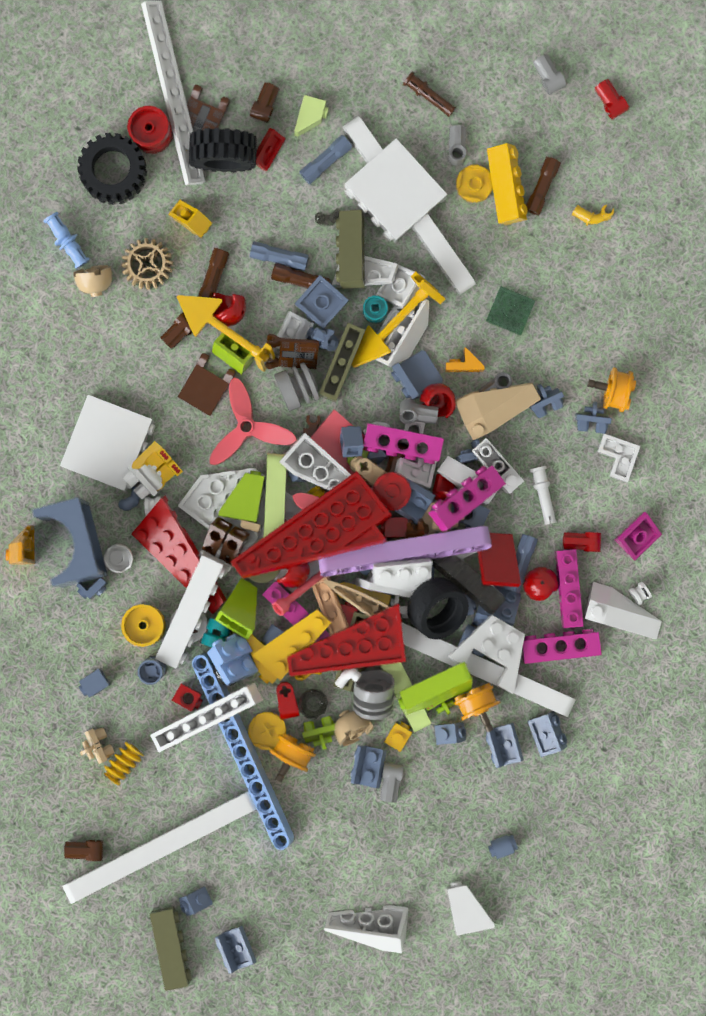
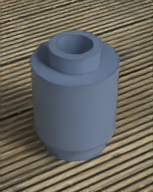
[488,835,518,860]

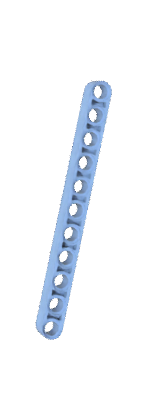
[192,653,294,850]

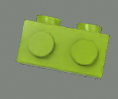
[212,333,254,375]

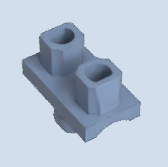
[305,327,339,351]
[529,384,564,418]
[575,402,612,434]

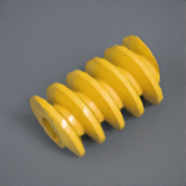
[104,742,144,786]

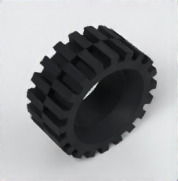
[189,128,257,172]
[77,133,147,205]

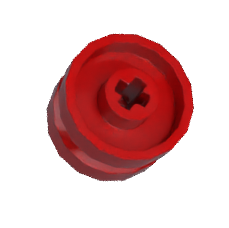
[127,106,173,154]

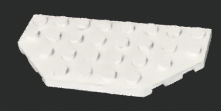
[178,468,320,598]

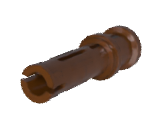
[402,71,456,117]

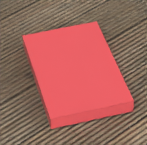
[310,409,370,475]

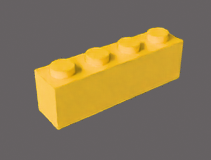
[487,143,527,225]

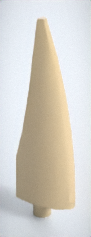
[324,579,402,621]

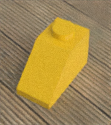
[168,200,212,238]

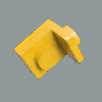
[384,721,413,752]

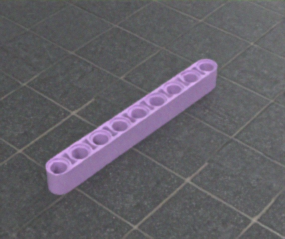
[318,526,492,577]

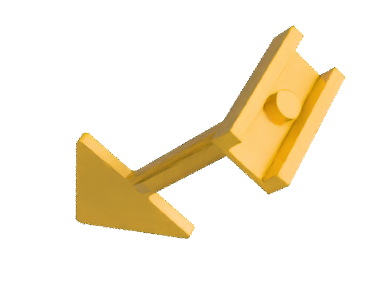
[351,271,445,368]
[177,295,275,372]

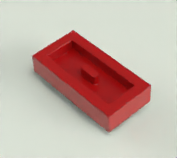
[256,128,286,171]

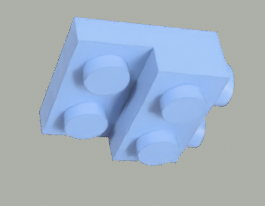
[207,634,258,686]

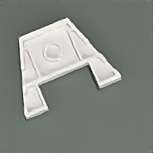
[448,615,525,694]

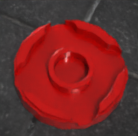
[373,472,412,511]

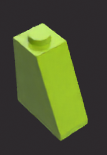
[218,470,265,523]
[215,578,257,640]

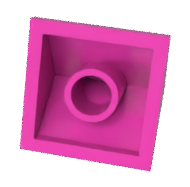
[614,512,662,561]

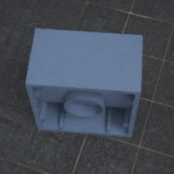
[32,497,108,588]

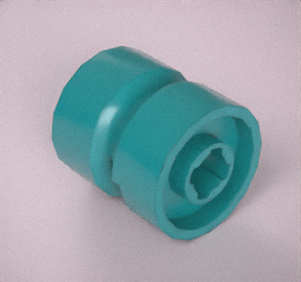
[363,295,388,324]
[200,617,231,647]

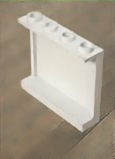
[345,139,447,243]
[60,395,155,492]

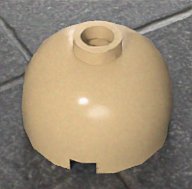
[73,265,112,297]
[334,710,374,746]

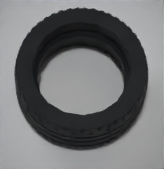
[407,577,469,640]

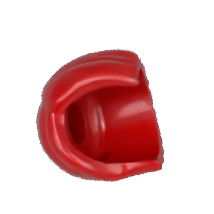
[213,293,246,326]
[420,383,456,418]
[277,562,310,588]
[523,567,559,601]

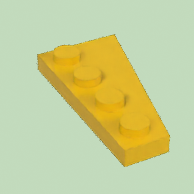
[252,609,332,681]

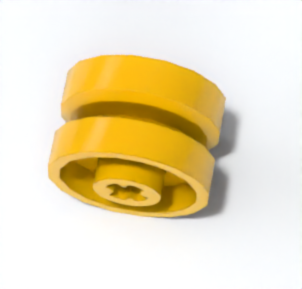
[121,604,166,647]

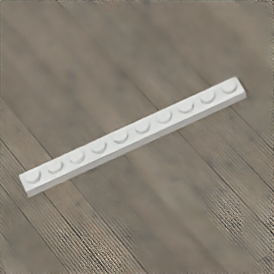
[142,1,205,186]

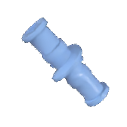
[44,212,90,269]

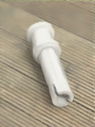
[530,466,557,525]

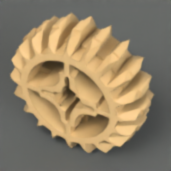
[121,238,173,290]

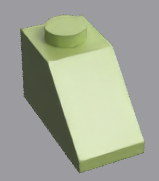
[294,95,329,137]

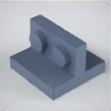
[295,275,349,330]
[394,478,435,525]

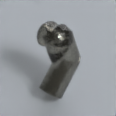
[315,208,340,226]

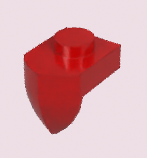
[432,473,455,501]

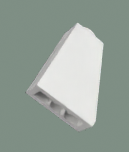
[447,881,495,936]

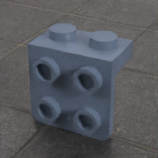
[391,350,443,401]
[472,585,521,627]

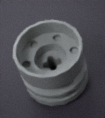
[274,362,319,412]
[353,669,394,720]

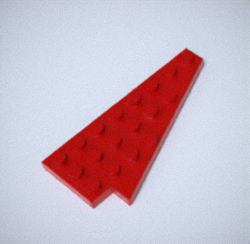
[231,471,391,579]

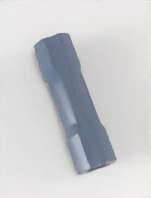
[299,135,352,185]
[250,241,309,271]
[504,534,538,594]

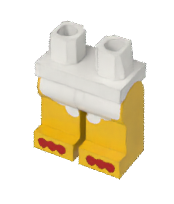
[123,441,183,499]

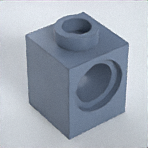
[340,426,364,457]
[79,668,111,698]

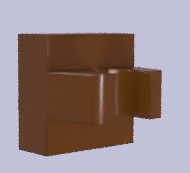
[405,518,429,539]

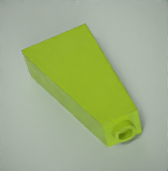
[398,662,472,715]

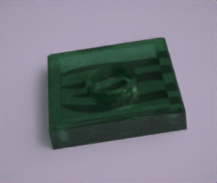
[486,286,536,336]

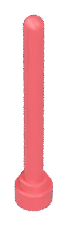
[272,571,325,616]

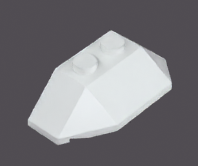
[375,299,429,367]

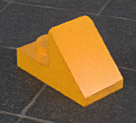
[445,347,485,372]

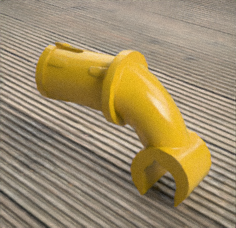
[572,205,614,226]

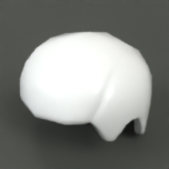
[103,544,133,573]

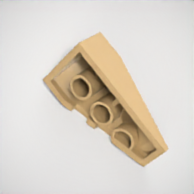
[455,383,541,440]

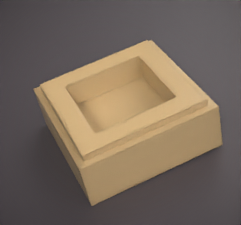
[240,520,261,533]

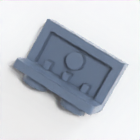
[486,723,524,768]
[215,926,257,974]

